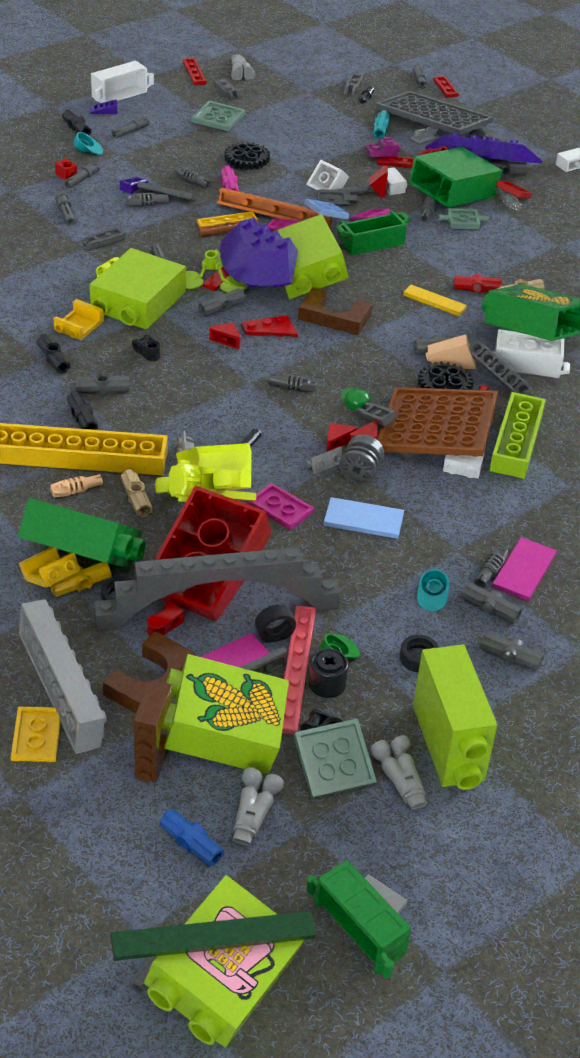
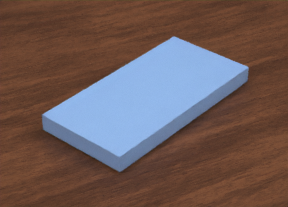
[304,199,349,219]
[324,497,404,539]

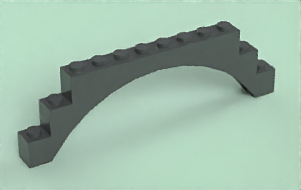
[94,547,340,632]

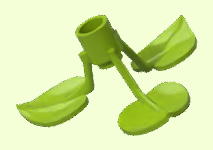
[186,249,247,293]

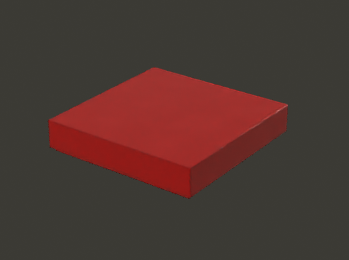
[496,181,532,199]

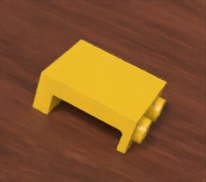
[53,299,104,340]
[19,547,81,588]

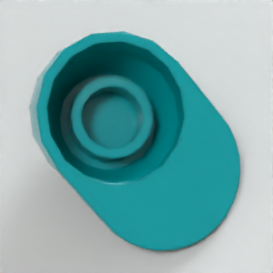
[73,132,103,155]
[417,569,449,612]

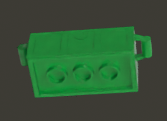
[335,210,411,256]
[306,860,411,979]

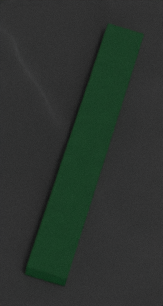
[110,911,317,961]

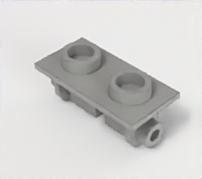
[410,126,440,144]
[175,431,194,458]
[306,447,342,474]

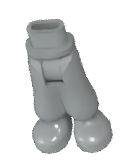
[231,54,256,80]
[370,735,427,810]
[232,768,284,846]

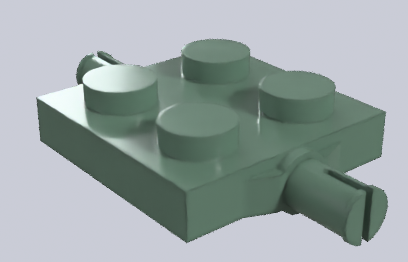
[439,208,489,229]

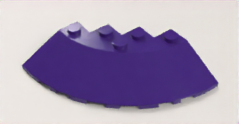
[425,133,542,164]
[220,217,298,288]

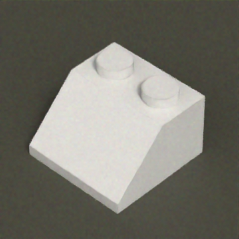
[306,160,349,190]

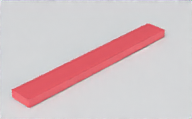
[282,605,316,734]

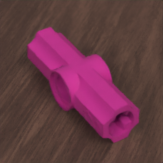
[221,166,239,191]

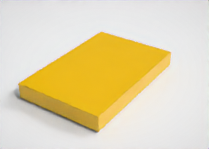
[11,707,61,762]

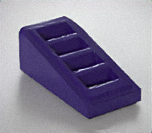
[90,100,118,114]
[120,176,148,194]

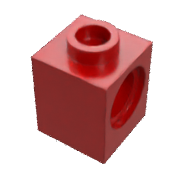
[55,158,77,180]

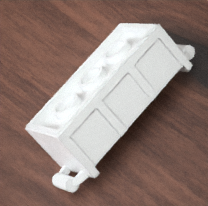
[91,61,154,103]
[486,329,570,378]

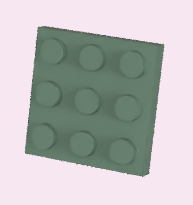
[191,101,245,131]
[293,718,377,799]

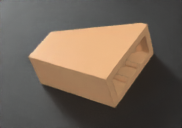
[426,334,476,369]

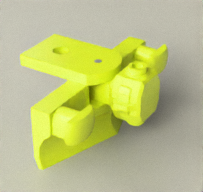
[155,443,256,502]

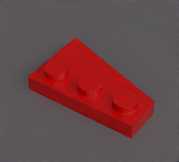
[241,315,298,338]

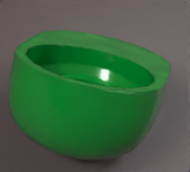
[341,388,370,411]
[319,634,360,659]

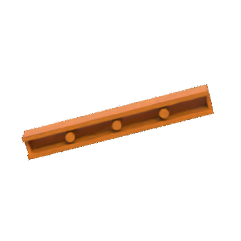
[217,188,333,228]

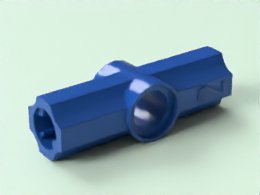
[160,809,224,867]

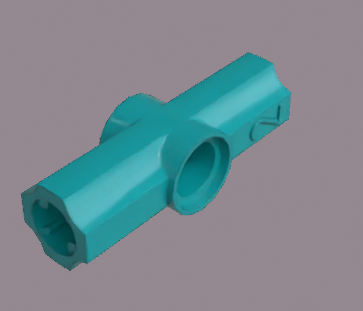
[373,110,390,139]

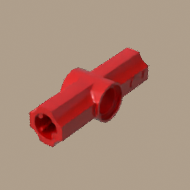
[453,274,502,293]

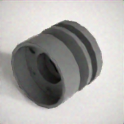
[339,434,384,483]

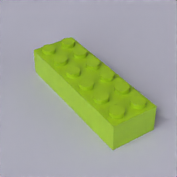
[490,392,546,479]

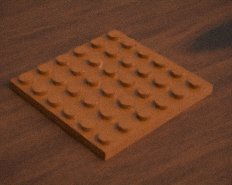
[377,387,498,457]

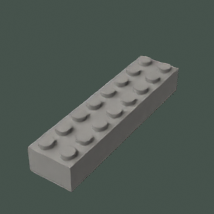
[19,599,107,754]

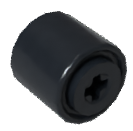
[309,648,349,698]

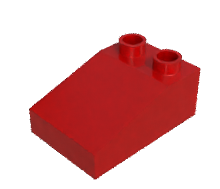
[154,486,271,621]

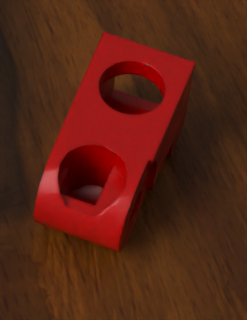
[147,601,184,636]

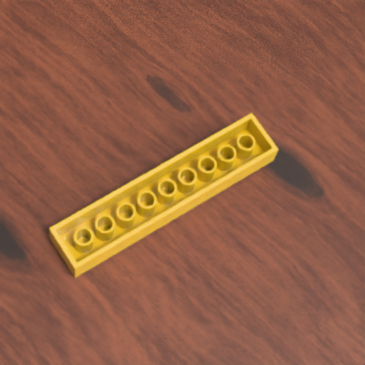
[0,423,168,476]

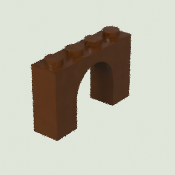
[298,287,372,335]
[103,632,196,713]
[133,680,172,782]

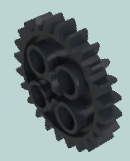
[224,142,270,170]
[418,361,473,390]

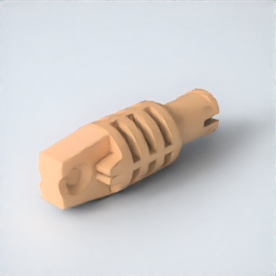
[50,474,103,497]

